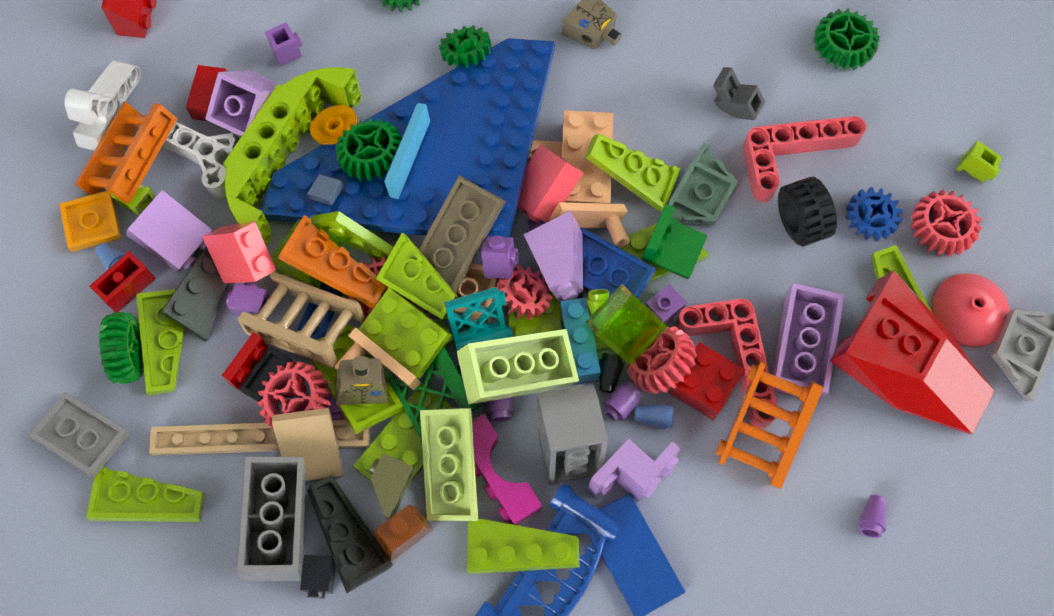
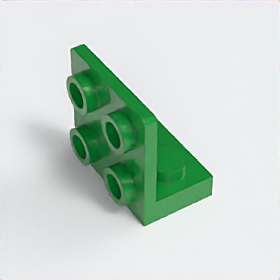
[641,204,707,279]

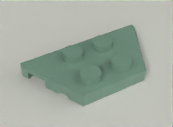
[668,142,738,226]

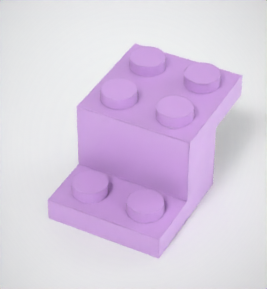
[587,439,681,502]

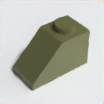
[369,453,415,520]

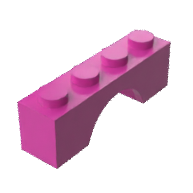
[472,414,542,525]

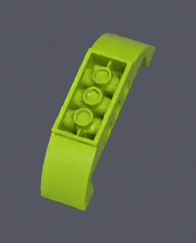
[223,67,362,246]

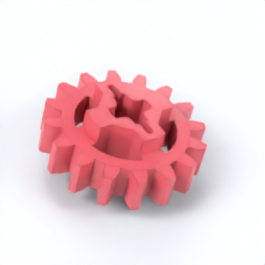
[495,265,553,320]

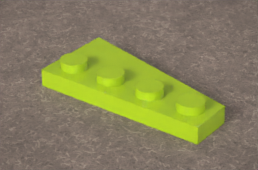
[585,134,681,211]
[467,518,580,574]

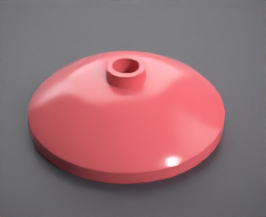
[931,273,1010,347]

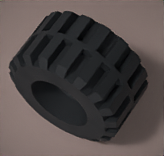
[778,176,837,247]

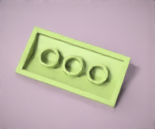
[420,408,478,521]

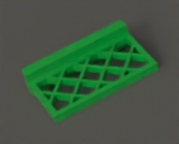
[383,312,479,439]

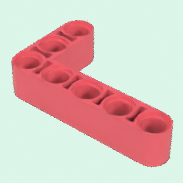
[743,116,866,202]
[676,299,777,429]

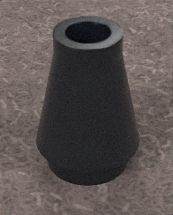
[599,353,624,393]

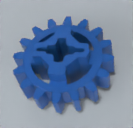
[845,187,903,242]

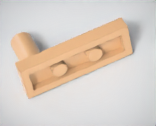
[549,202,630,248]
[334,327,421,391]

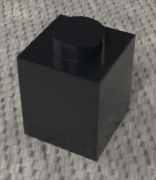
[300,555,336,599]

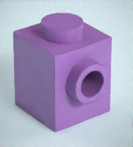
[265,22,302,66]
[481,236,518,279]
[226,282,270,317]
[643,284,687,329]

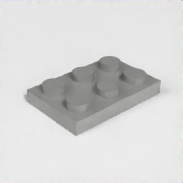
[28,392,130,478]

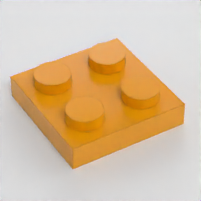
[59,191,122,252]

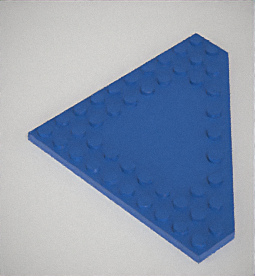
[260,38,555,242]

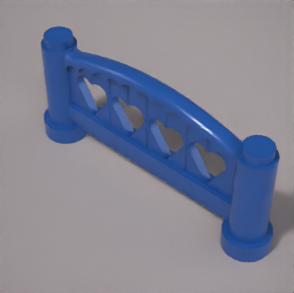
[475,483,622,616]

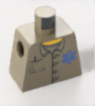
[562,0,622,49]
[335,356,388,405]

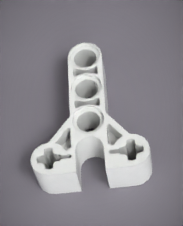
[65,60,140,151]
[162,122,242,199]

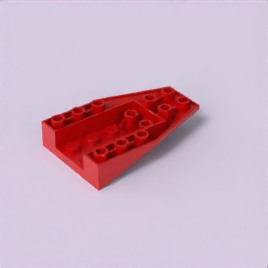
[830,270,995,434]

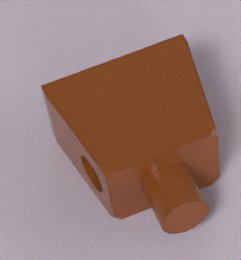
[375,505,434,561]

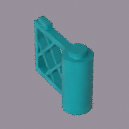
[444,287,513,352]

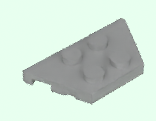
[991,309,1054,402]

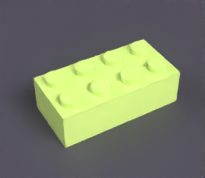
[457,329,579,405]

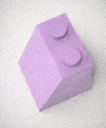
[205,71,282,136]
[126,190,212,272]
[524,210,583,303]

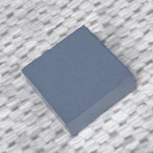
[307,174,343,206]

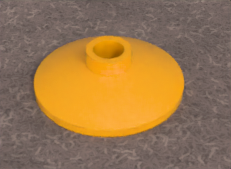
[310,105,357,145]

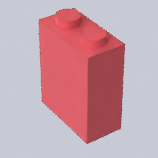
[517,144,583,223]
[202,222,276,283]

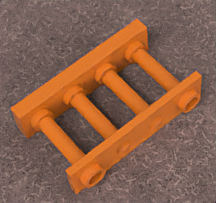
[75,102,177,203]
[715,360,824,489]

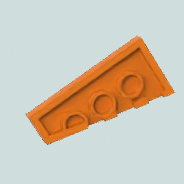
[278,214,386,309]

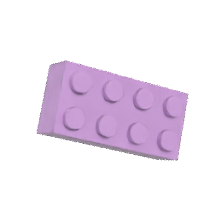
[771,283,845,402]

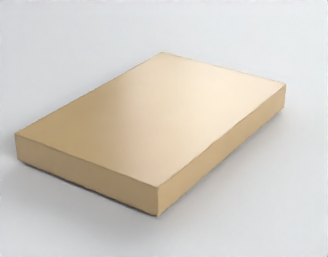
[272,408,343,481]

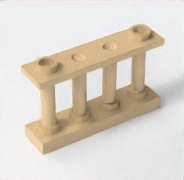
[237,272,366,369]

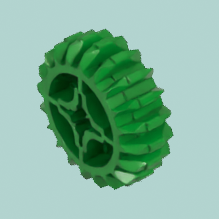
[813,8,880,71]
[336,118,403,182]
[98,312,144,384]

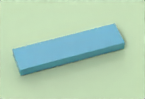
[384,103,430,199]

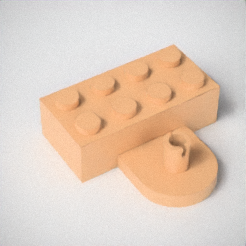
[528,110,614,204]

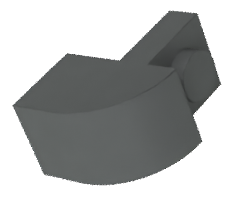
[713,67,765,120]

